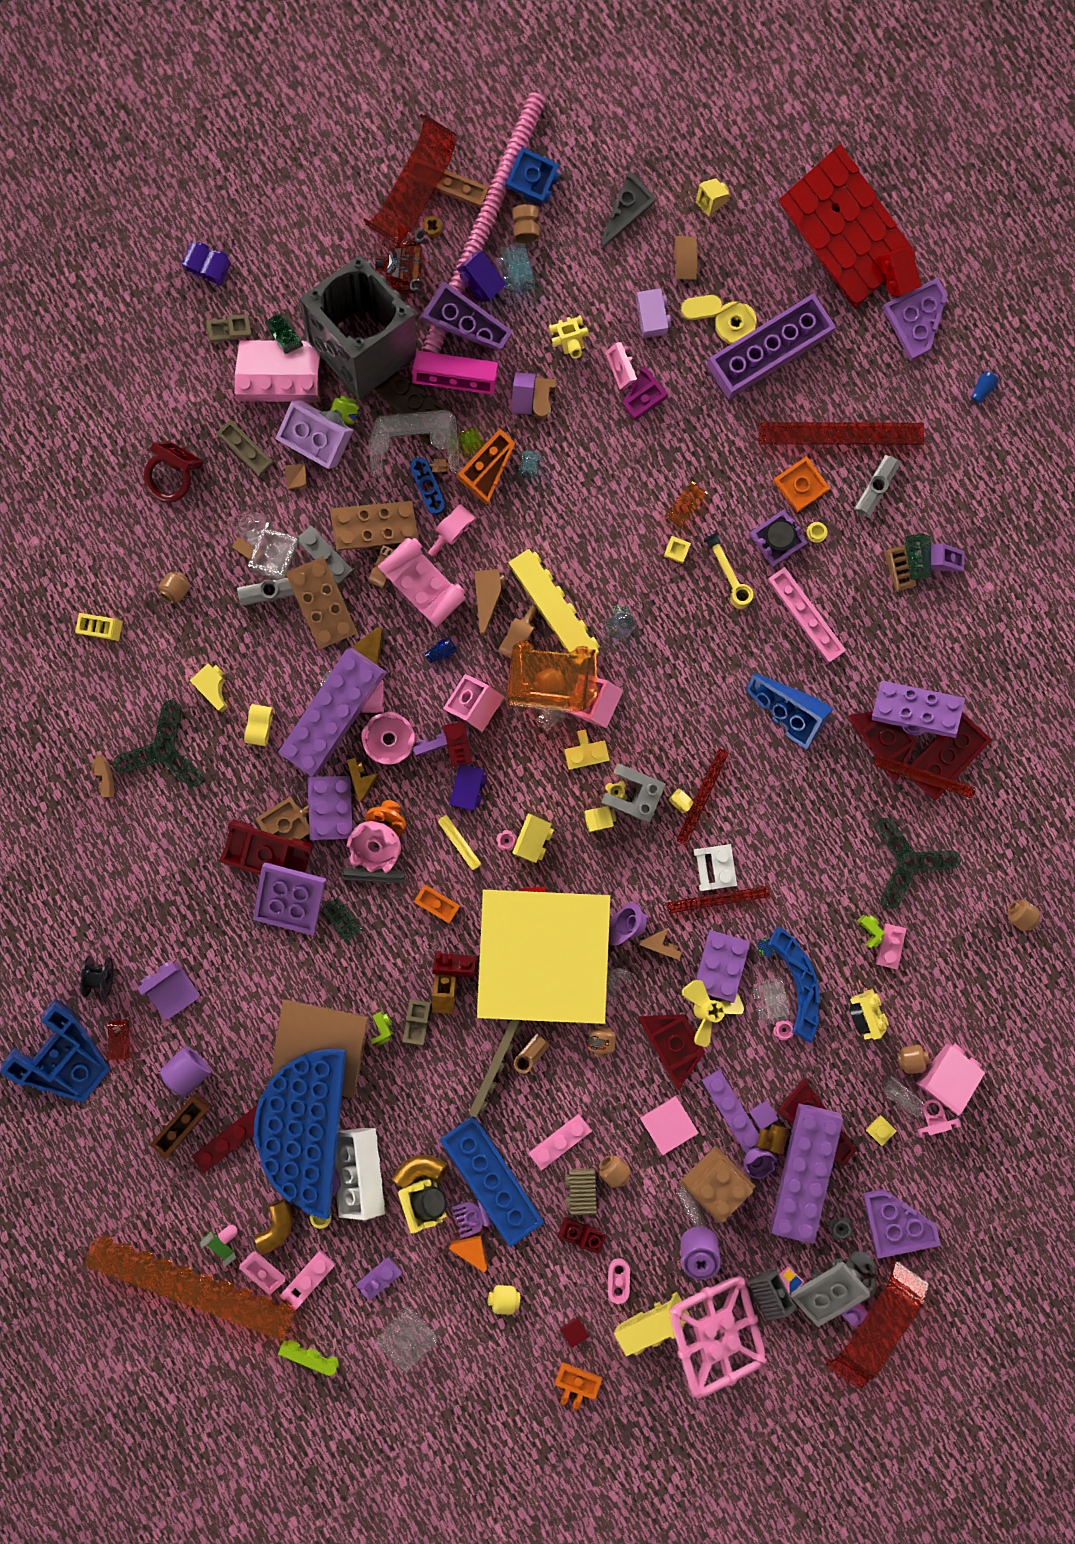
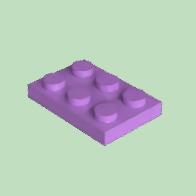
[308,776,352,840]
[696,930,750,1003]

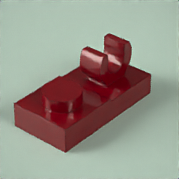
[443,721,472,767]
[432,951,477,978]

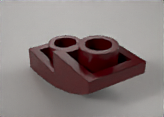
[557,1217,607,1254]

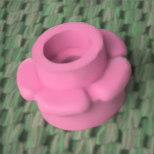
[496,830,517,851]
[773,1020,794,1041]

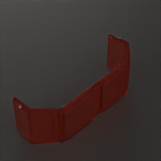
[363,114,458,245]
[825,1259,929,1389]

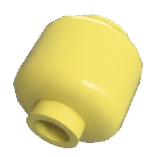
[488,1285,520,1315]

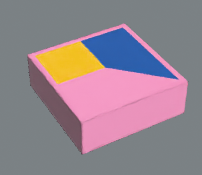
[779,1266,804,1297]

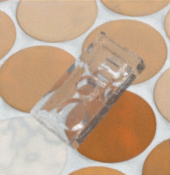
[883,1076,924,1119]

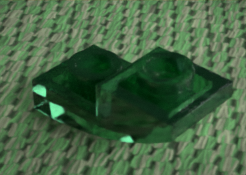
[264,313,303,354]

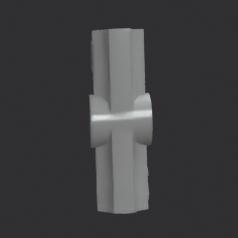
[854,455,901,518]
[237,578,295,606]

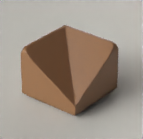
[285,464,308,490]

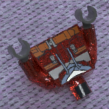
[375,229,429,295]

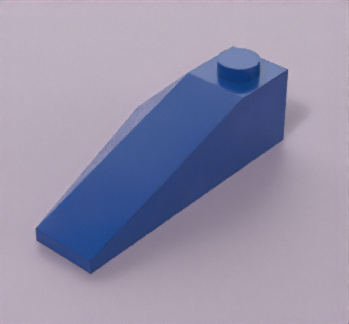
[745,673,833,749]

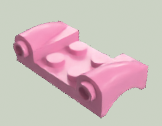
[377,538,466,628]

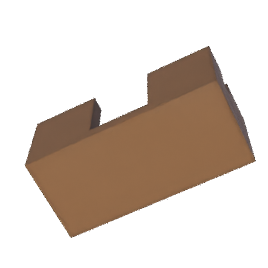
[232,537,262,564]

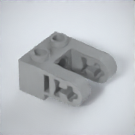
[601,764,666,823]

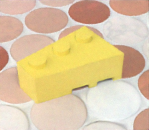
[614,1292,689,1356]

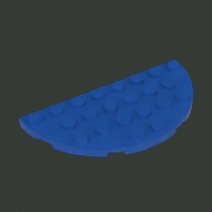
[254,1049,346,1219]

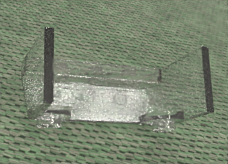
[369,410,460,479]

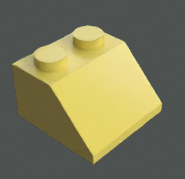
[513,814,554,863]

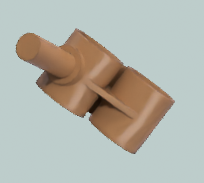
[498,605,538,662]

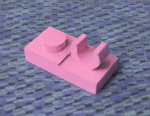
[605,342,637,390]
[876,923,907,969]
[239,1251,285,1295]

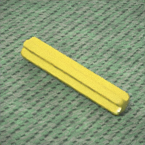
[438,815,481,870]

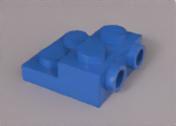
[505,147,560,207]

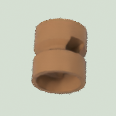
[512,204,540,243]

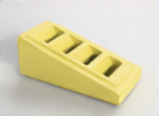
[75,613,123,641]
[668,789,693,813]

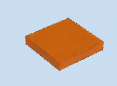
[773,456,831,514]

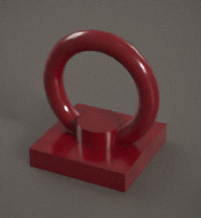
[144,441,205,503]

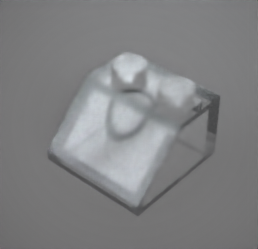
[248,528,300,579]

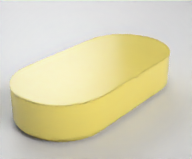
[681,295,722,321]

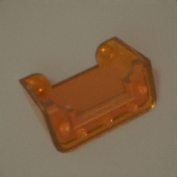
[507,641,598,712]

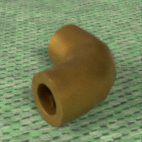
[391,1155,449,1188]
[254,1199,293,1255]

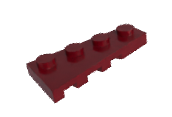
[777,1078,857,1167]

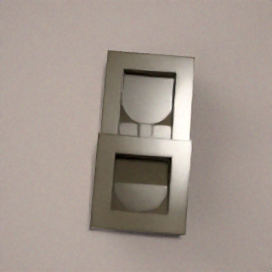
[206,314,251,343]
[403,999,431,1047]

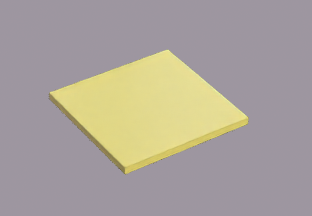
[477,890,610,1024]

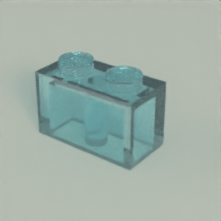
[498,243,535,295]

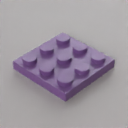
[253,862,326,936]

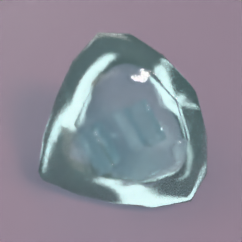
[603,605,637,639]

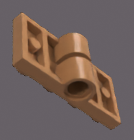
[330,501,419,551]
[285,556,358,649]

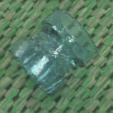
[518,450,542,477]

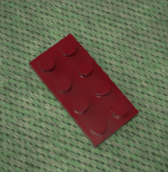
[903,712,992,801]

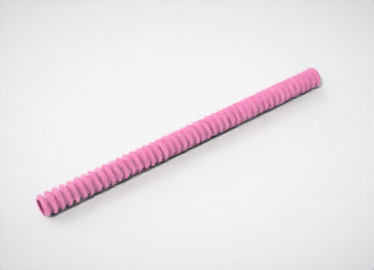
[421,93,546,354]

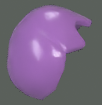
[744,1148,777,1179]

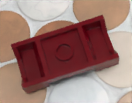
[219,819,313,875]

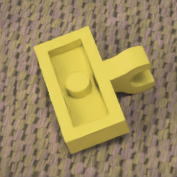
[564,729,610,770]

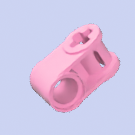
[362,680,384,713]

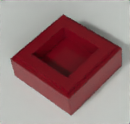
[560,1317,589,1348]

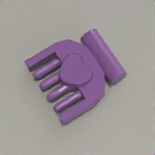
[452,1202,492,1238]

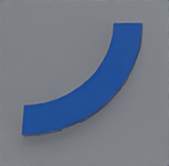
[768,926,820,1043]

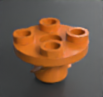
[365,800,407,836]

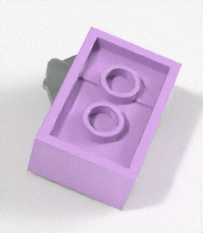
[275,400,353,469]

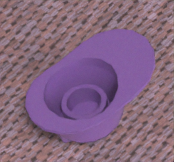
[608,902,649,946]

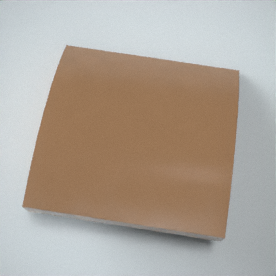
[271,1000,369,1098]

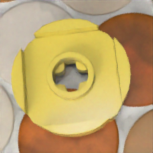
[715,302,757,345]

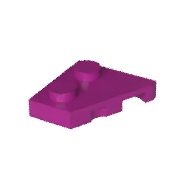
[622,365,668,421]

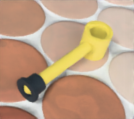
[703,532,753,609]

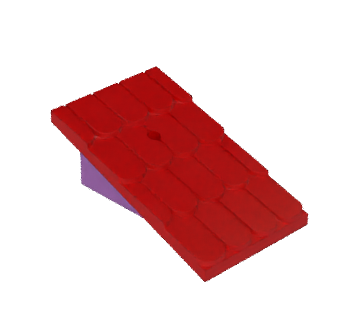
[778,144,915,309]

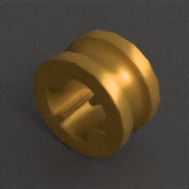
[423,216,442,238]

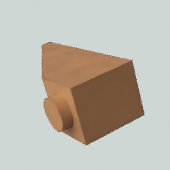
[474,569,505,636]

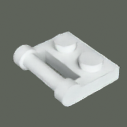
[694,844,737,891]

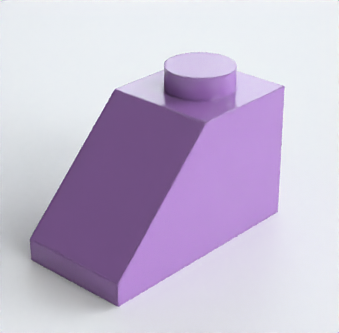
[919,543,965,572]

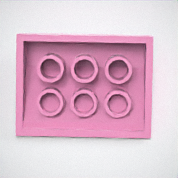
[234,340,321,402]

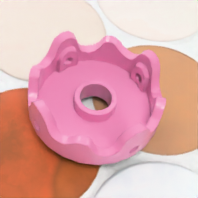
[362,712,415,765]
[346,821,401,873]

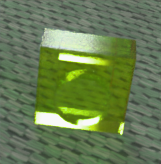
[457,426,484,454]

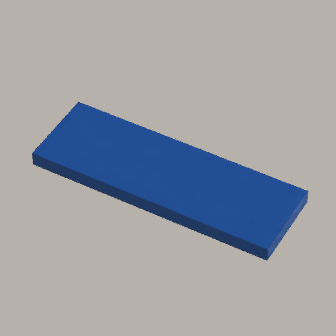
[438,1116,545,1248]

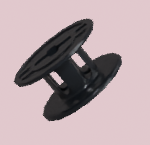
[81,955,114,999]

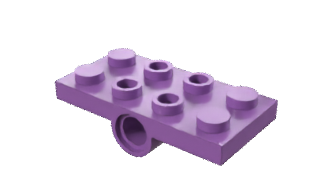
[872,680,965,738]

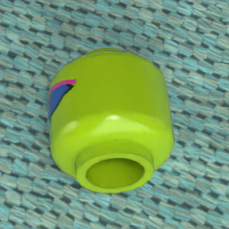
[331,395,359,425]

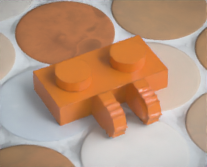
[554,1362,602,1410]

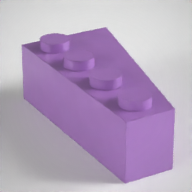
[418,281,513,351]

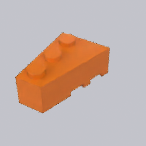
[456,429,515,505]

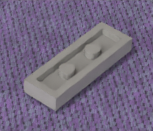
[296,526,353,585]

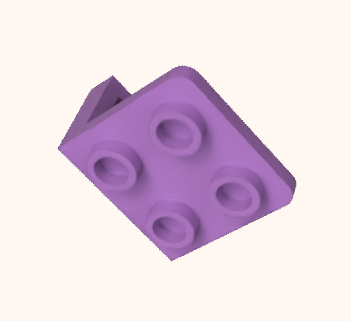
[137,962,200,1020]

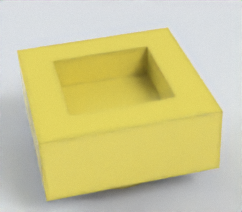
[664,536,691,564]
[866,1115,896,1146]

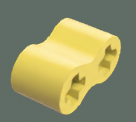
[244,704,273,746]

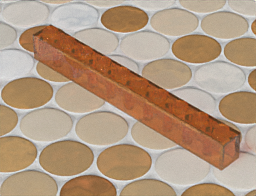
[83,1236,296,1341]

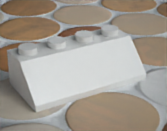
[335,1128,385,1220]

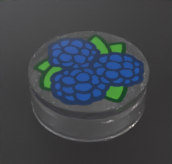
[755,937,776,958]

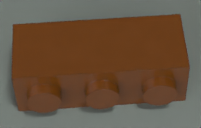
[150,1092,213,1159]

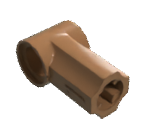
[513,1033,550,1074]

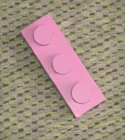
[529,1113,592,1171]

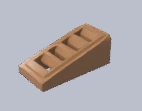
[884,544,917,592]

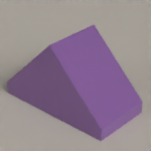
[511,372,536,415]

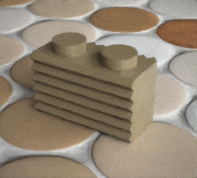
[565,1168,596,1215]

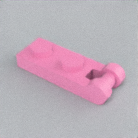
[280,1250,336,1310]

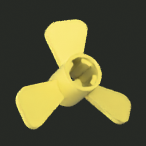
[682,980,744,1047]

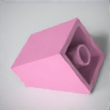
[916,1044,985,1116]

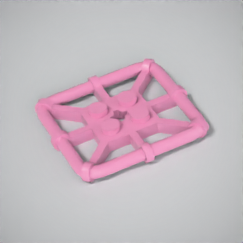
[669,1276,767,1399]

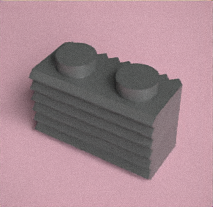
[749,1269,796,1321]

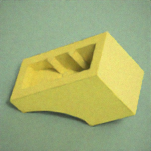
[190,664,228,712]
[584,806,616,833]

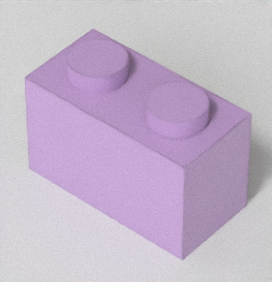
[636,288,671,338]

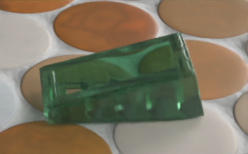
[905,533,931,580]
[322,896,363,942]

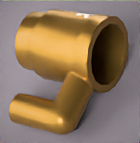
[757,1124,788,1154]

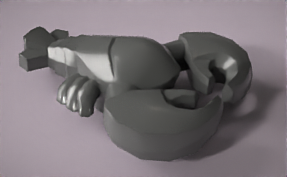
[812,1251,877,1302]

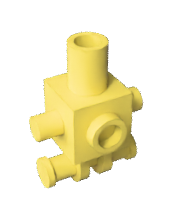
[549,315,589,359]

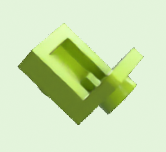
[857,915,885,948]
[370,1011,393,1046]

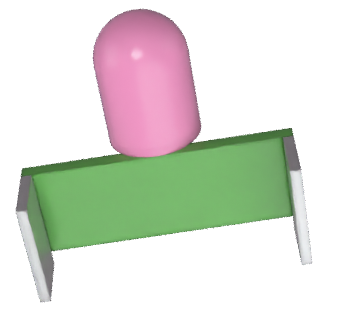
[200,1225,238,1268]

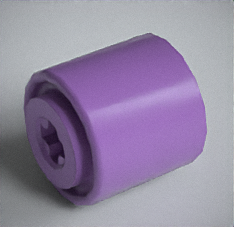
[160,1045,211,1097]
[680,1227,721,1280]

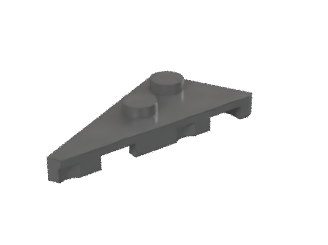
[600,171,656,248]

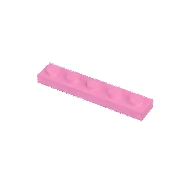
[767,567,846,663]

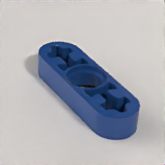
[410,457,445,515]

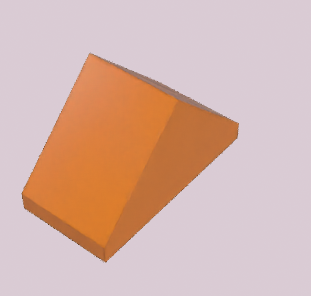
[449,1235,487,1273]

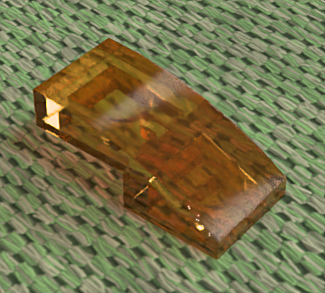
[665,481,708,528]

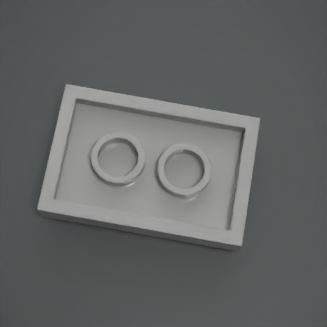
[791,1262,870,1327]

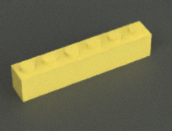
[508,549,600,667]

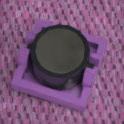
[749,509,807,568]

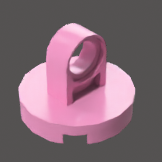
[917,1099,962,1138]

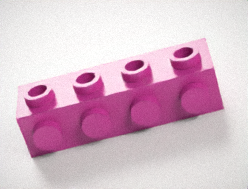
[412,350,498,395]

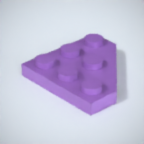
[882,278,947,361]
[863,1189,941,1259]

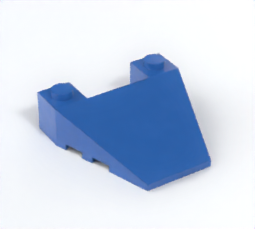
[0,998,111,1102]

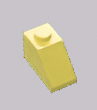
[696,179,729,217]

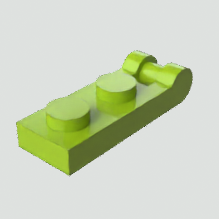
[278,1340,339,1376]

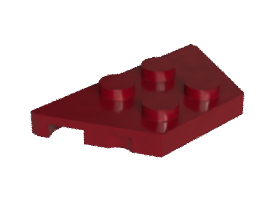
[847,711,917,782]
[638,1014,705,1090]

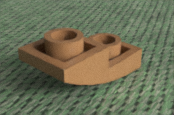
[674,236,697,279]
[92,754,114,798]

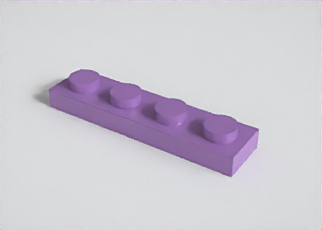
[702,1069,759,1154]

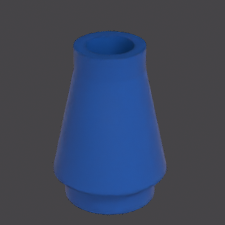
[970,371,999,403]

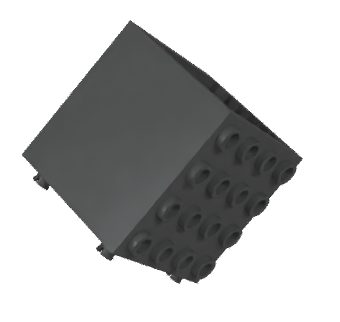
[299,255,417,399]

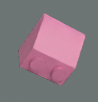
[564,673,623,728]
[443,674,504,732]

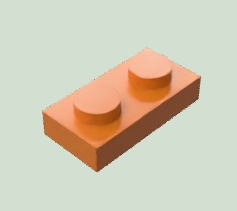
[414,884,460,924]

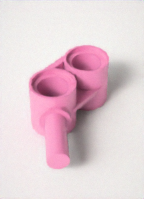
[428,504,476,557]

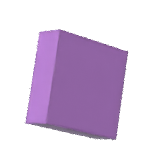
[749,1100,779,1129]

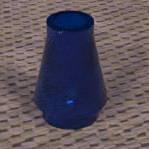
[425,637,457,663]

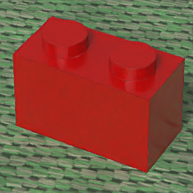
[880,246,922,296]

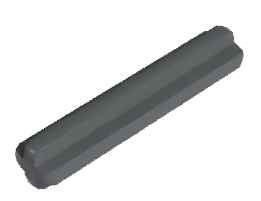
[343,868,405,883]

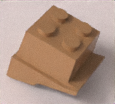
[679,1145,756,1223]

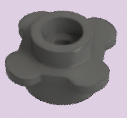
[829,1216,853,1240]

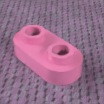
[608,1258,630,1304]

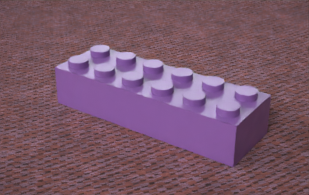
[707,293,836,400]
[278,648,387,777]
[770,1103,843,1244]

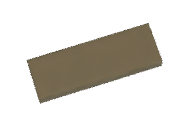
[216,419,274,477]

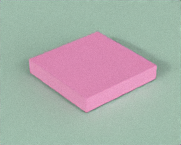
[640,1096,698,1155]

